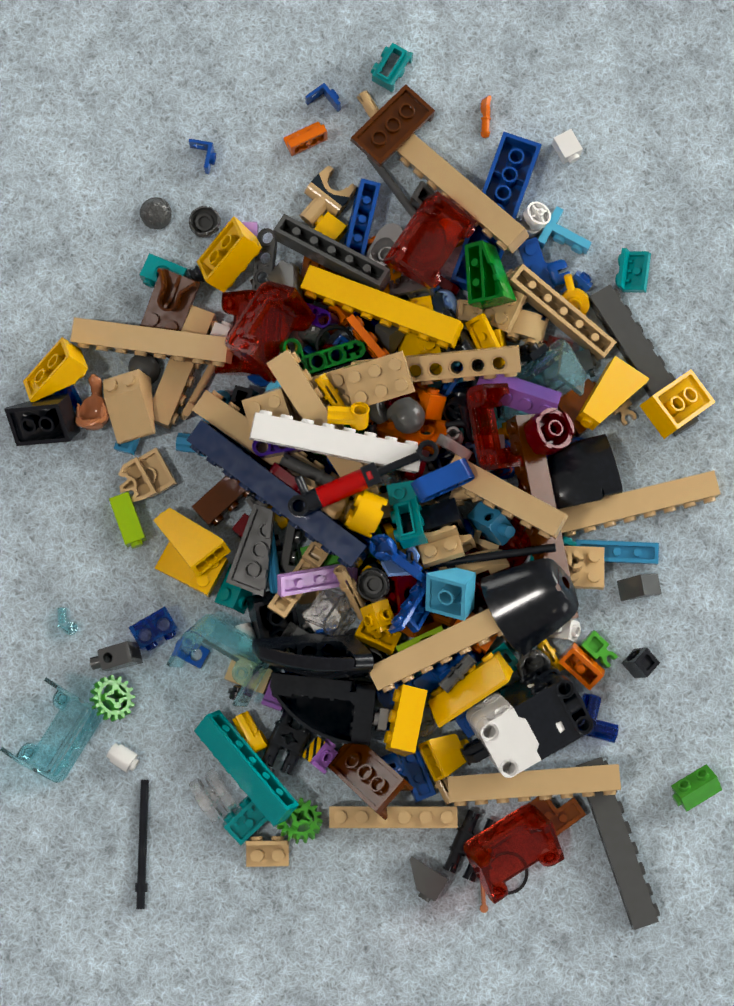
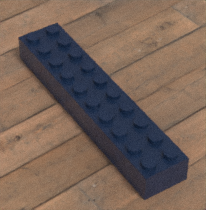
[187,420,370,568]

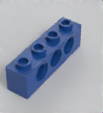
[344,178,381,255]

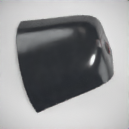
[480,558,579,656]

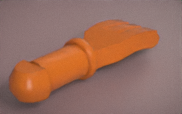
[481,95,491,138]

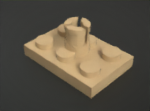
[564,546,604,590]

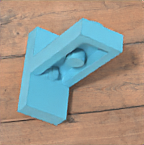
[538,206,592,255]

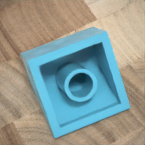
[425,568,476,621]

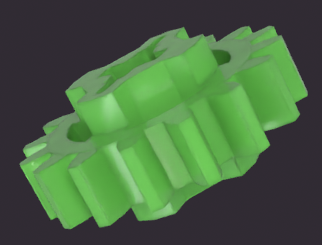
[89,675,135,722]
[277,797,323,844]

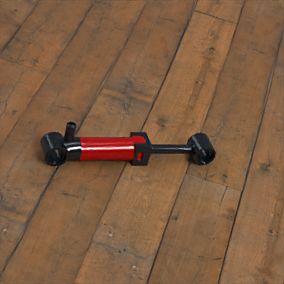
[288,440,439,518]

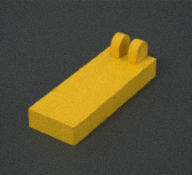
[465,313,505,368]

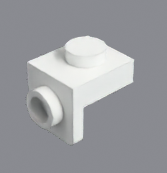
[548,620,581,642]

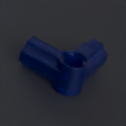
[578,693,619,743]

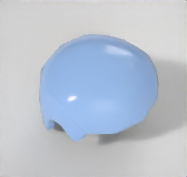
[432,289,457,315]

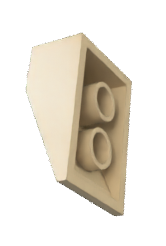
[103,369,155,444]

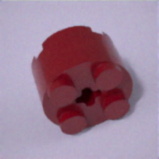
[524,408,574,455]

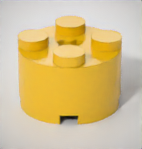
[345,490,388,538]

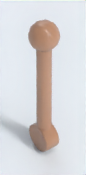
[478,867,488,913]

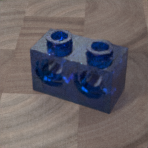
[128,606,179,651]

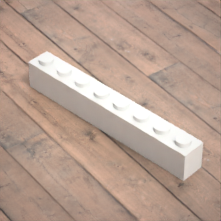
[249,410,423,473]

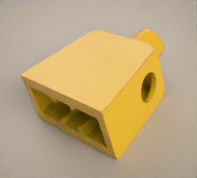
[418,733,469,782]

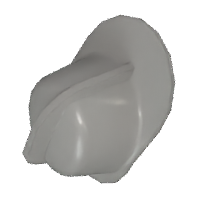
[366,223,404,268]

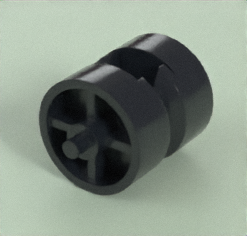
[443,386,475,421]

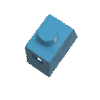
[467,501,516,546]

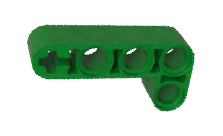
[279,338,366,374]

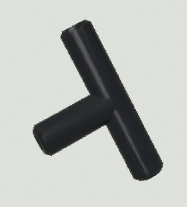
[445,403,473,442]

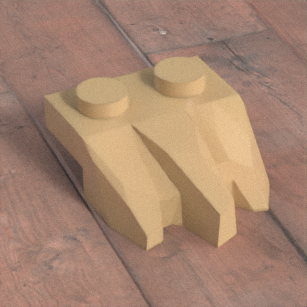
[484,289,528,334]
[118,448,178,502]

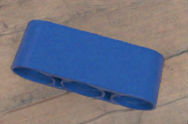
[411,458,475,503]

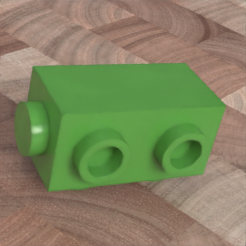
[671,764,722,812]

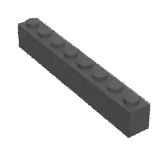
[589,284,699,437]
[576,757,660,930]

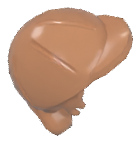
[75,374,110,431]

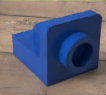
[560,270,593,293]

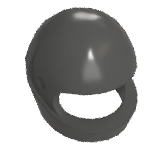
[386,397,425,434]

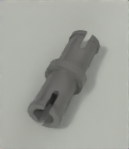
[438,653,477,693]

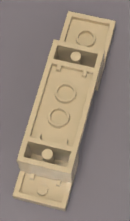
[241,350,415,429]

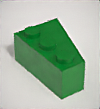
[465,240,517,309]

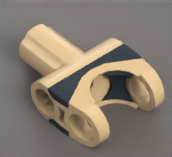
[299,166,357,227]

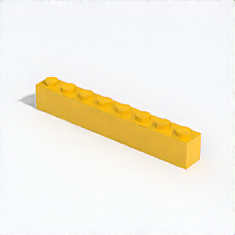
[300,265,464,349]

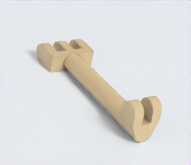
[180,361,217,420]

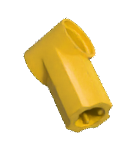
[327,402,370,431]
[232,711,268,753]

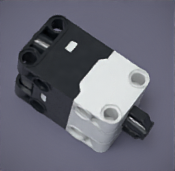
[460,664,593,778]

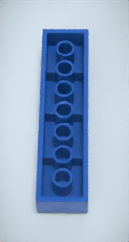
[450,132,542,291]

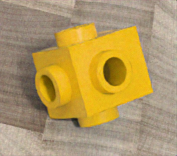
[360,599,394,634]

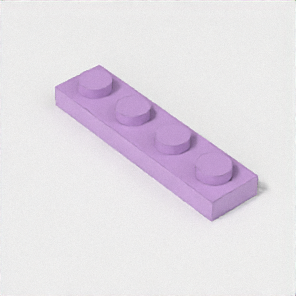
[277,564,358,597]

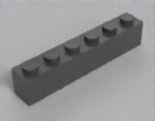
[273,214,391,292]

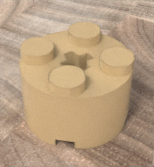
[505,309,549,345]

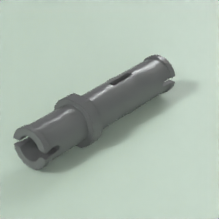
[279,453,337,485]

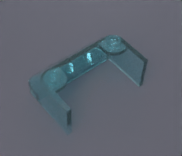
[500,338,586,421]
[166,614,269,707]
[0,677,103,783]

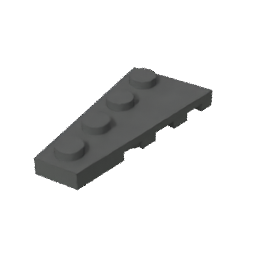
[226,503,275,597]

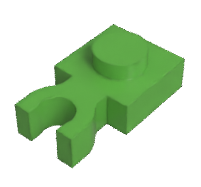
[579,630,618,669]

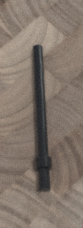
[430,543,556,569]
[135,780,149,909]

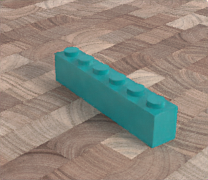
[194,710,299,827]

